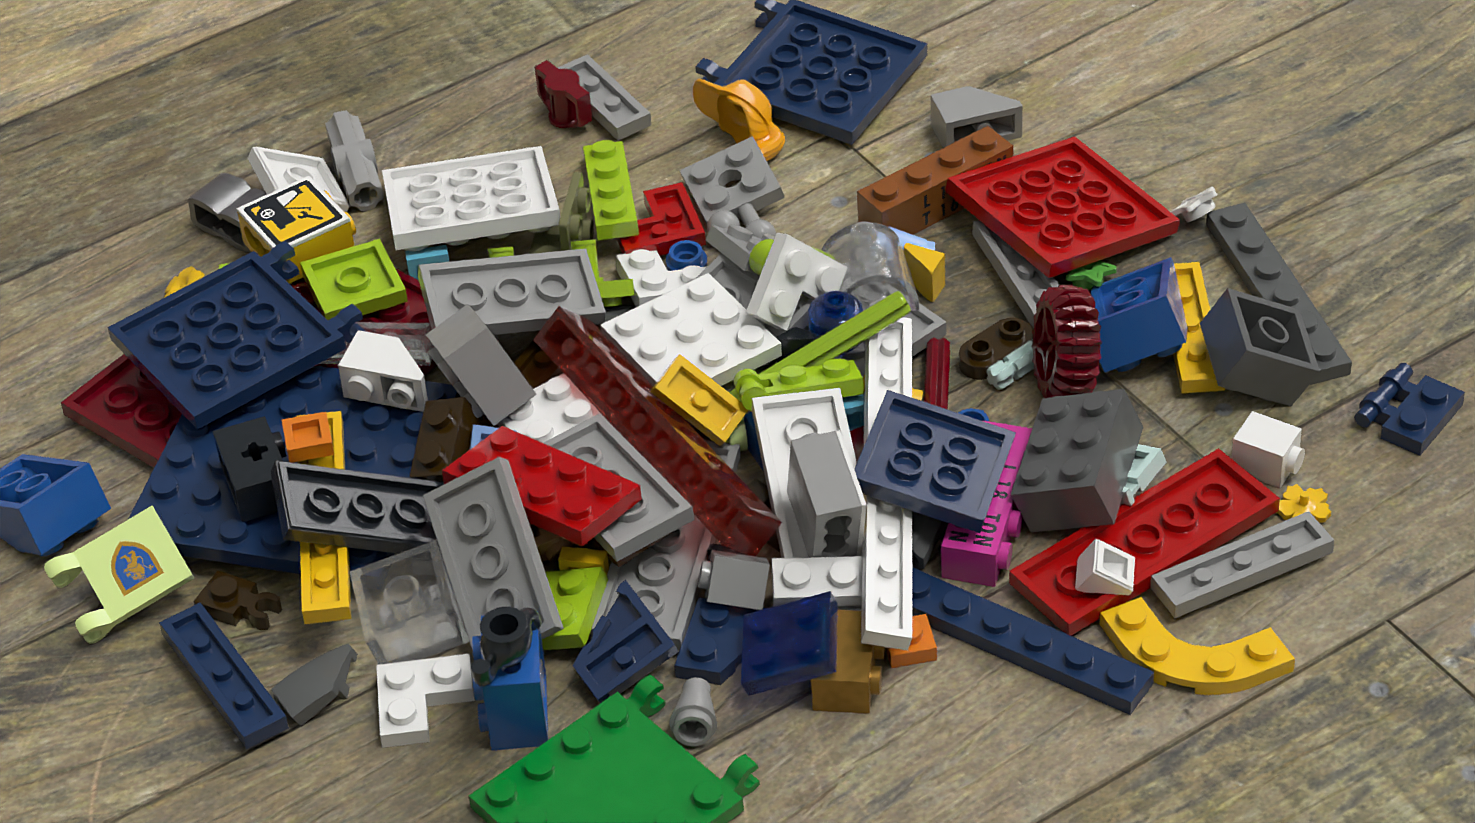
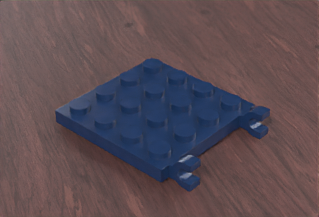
[695,0,928,144]
[107,241,366,429]

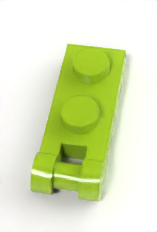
[733,359,864,411]

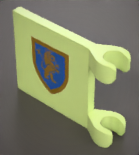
[44,506,194,644]

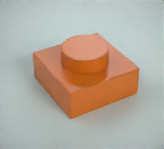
[282,411,334,463]
[885,614,937,668]

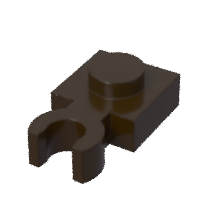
[194,571,282,630]

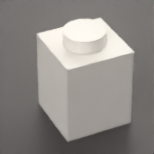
[1232,411,1305,488]

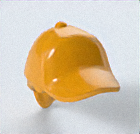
[693,79,785,162]

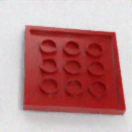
[945,136,1180,278]

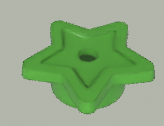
[1066,260,1117,290]

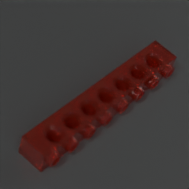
[533,306,782,557]

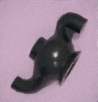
[471,606,542,687]

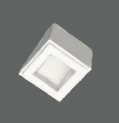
[1075,539,1135,595]

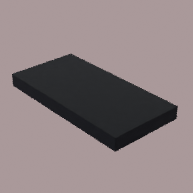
[270,461,444,559]

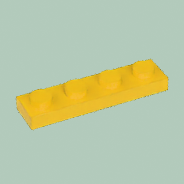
[1173,262,1225,394]

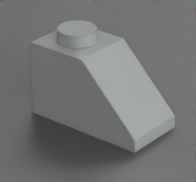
[930,86,1023,148]

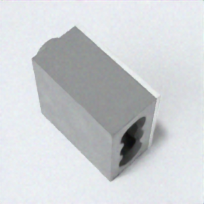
[787,430,867,558]

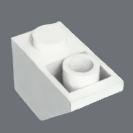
[338,330,428,412]

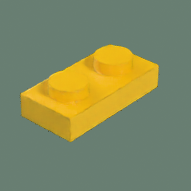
[650,354,748,446]

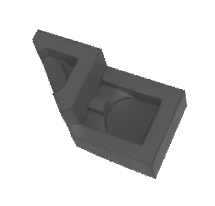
[271,644,358,726]

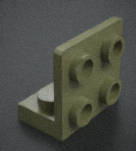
[529,172,594,254]

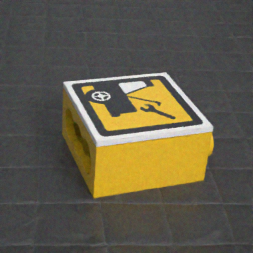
[236,176,356,284]

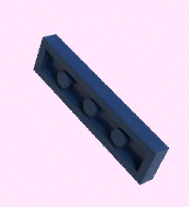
[159,603,289,749]

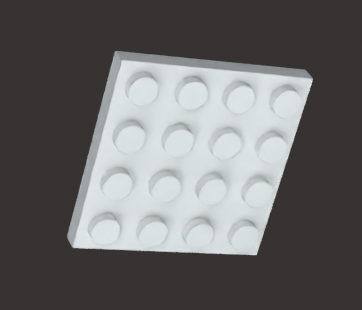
[382,146,560,252]

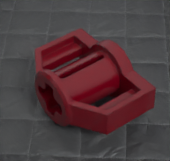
[534,60,593,128]

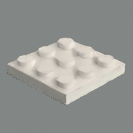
[600,273,782,410]

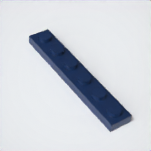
[912,567,1154,715]

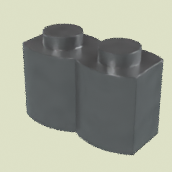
[188,173,267,252]

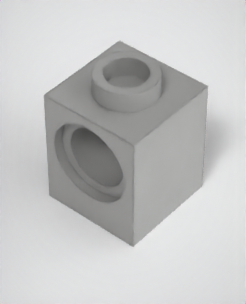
[698,550,770,610]

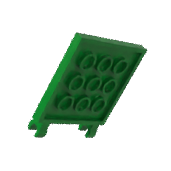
[469,675,760,823]

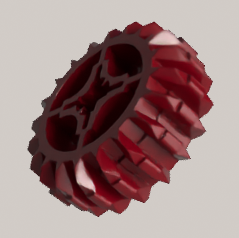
[1031,285,1102,398]

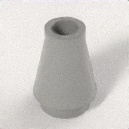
[669,678,717,746]

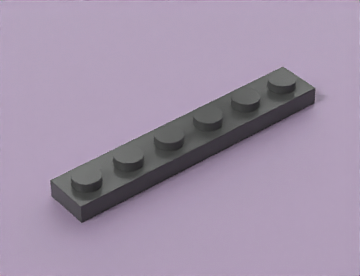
[1206,203,1352,385]

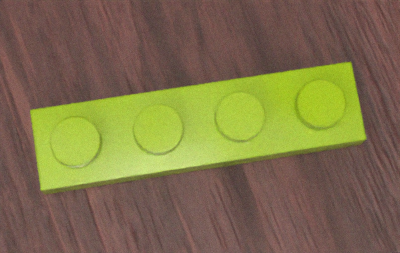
[583,140,639,240]

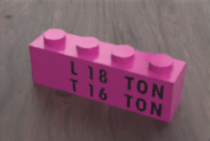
[941,421,1032,587]

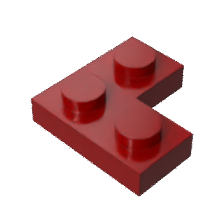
[616,182,706,256]

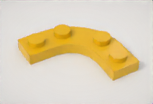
[1100,597,1295,695]

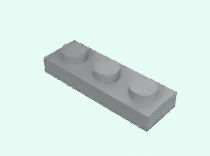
[557,54,652,140]

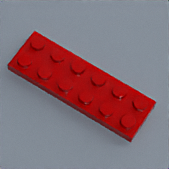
[1009,448,1280,636]

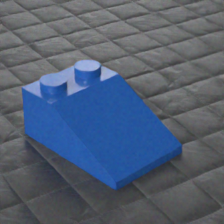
[1091,257,1188,373]
[0,454,111,556]

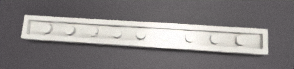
[861,317,912,651]

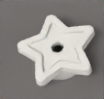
[1170,186,1218,222]

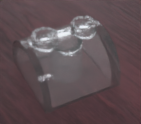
[821,221,919,323]

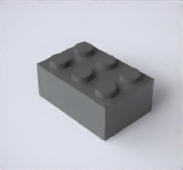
[1011,389,1143,532]

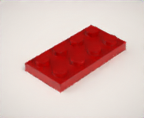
[442,426,642,546]

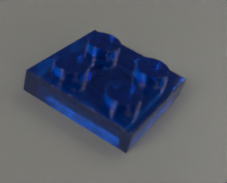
[741,591,838,696]

